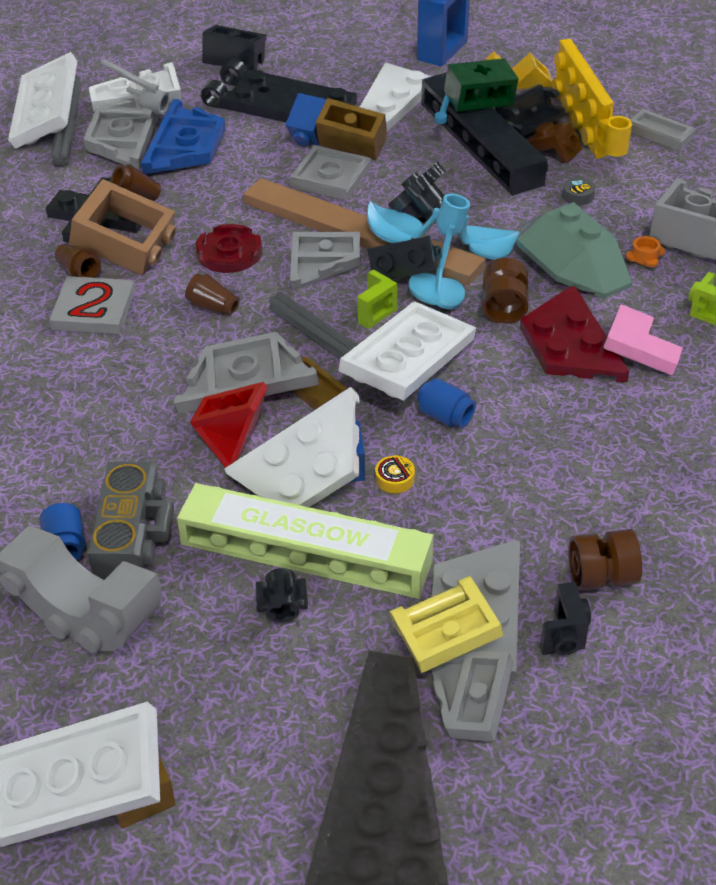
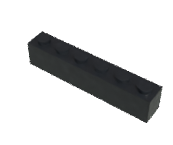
[421,72,548,196]

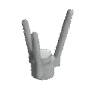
[99,59,170,119]

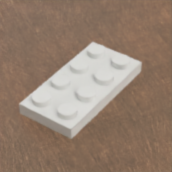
[8,52,77,149]
[338,301,476,400]
[0,702,160,847]

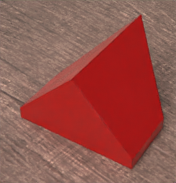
[190,381,268,468]

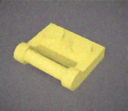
[389,575,504,673]

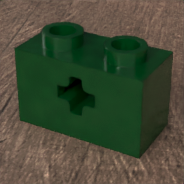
[444,58,519,112]

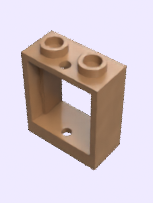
[69,179,177,275]

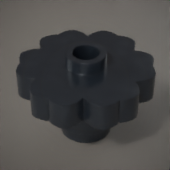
[388,161,446,221]

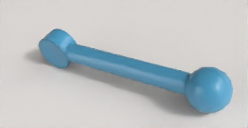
[435,94,450,124]

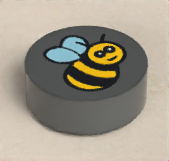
[562,177,595,205]

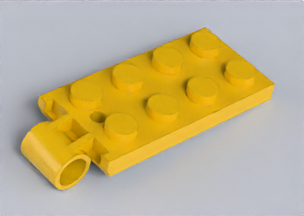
[552,39,632,159]

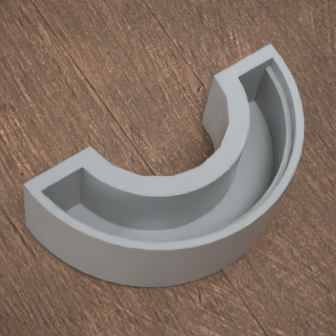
[0,525,161,653]

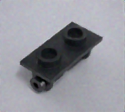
[367,236,442,279]

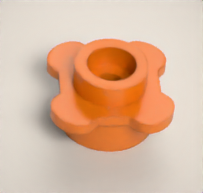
[626,236,665,267]

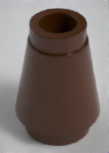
[110,164,161,201]
[55,244,101,278]
[185,274,240,316]

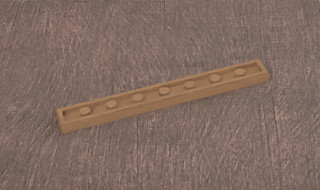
[243,178,486,286]

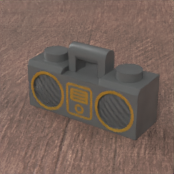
[88,461,174,580]

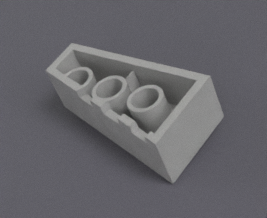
[649,178,716,260]

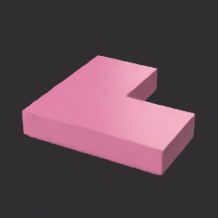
[603,304,683,375]

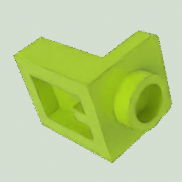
[357,270,398,329]
[688,272,716,325]

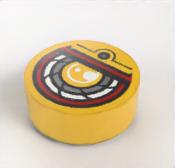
[375,455,415,494]

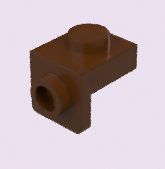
[528,121,581,163]

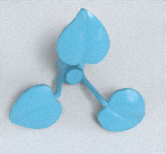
[367,193,519,309]

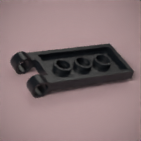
[201,58,357,123]

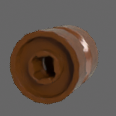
[482,258,528,323]
[568,529,642,591]

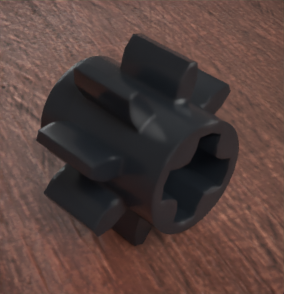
[255,568,308,623]

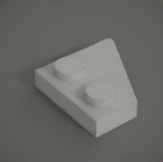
[290,232,360,289]
[431,650,514,741]

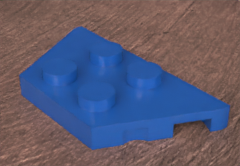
[141,99,226,174]

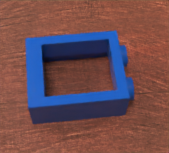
[417,0,470,67]

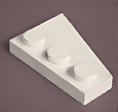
[89,62,182,112]

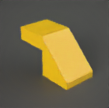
[485,51,552,89]

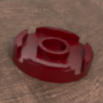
[195,224,262,273]

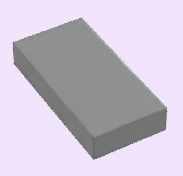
[630,109,696,151]

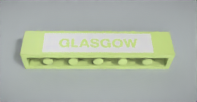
[177,483,434,599]

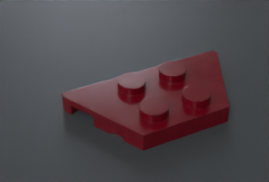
[520,286,629,383]

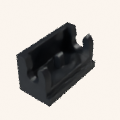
[202,25,267,70]
[494,84,566,136]

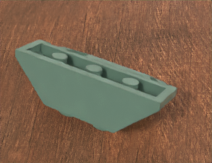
[517,202,632,298]

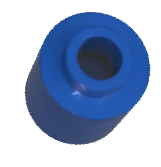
[417,378,476,428]
[40,503,86,560]

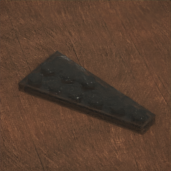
[305,650,448,885]

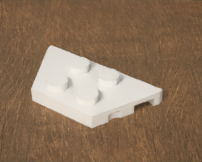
[224,387,359,507]

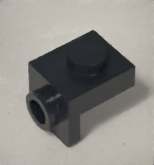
[540,582,591,655]

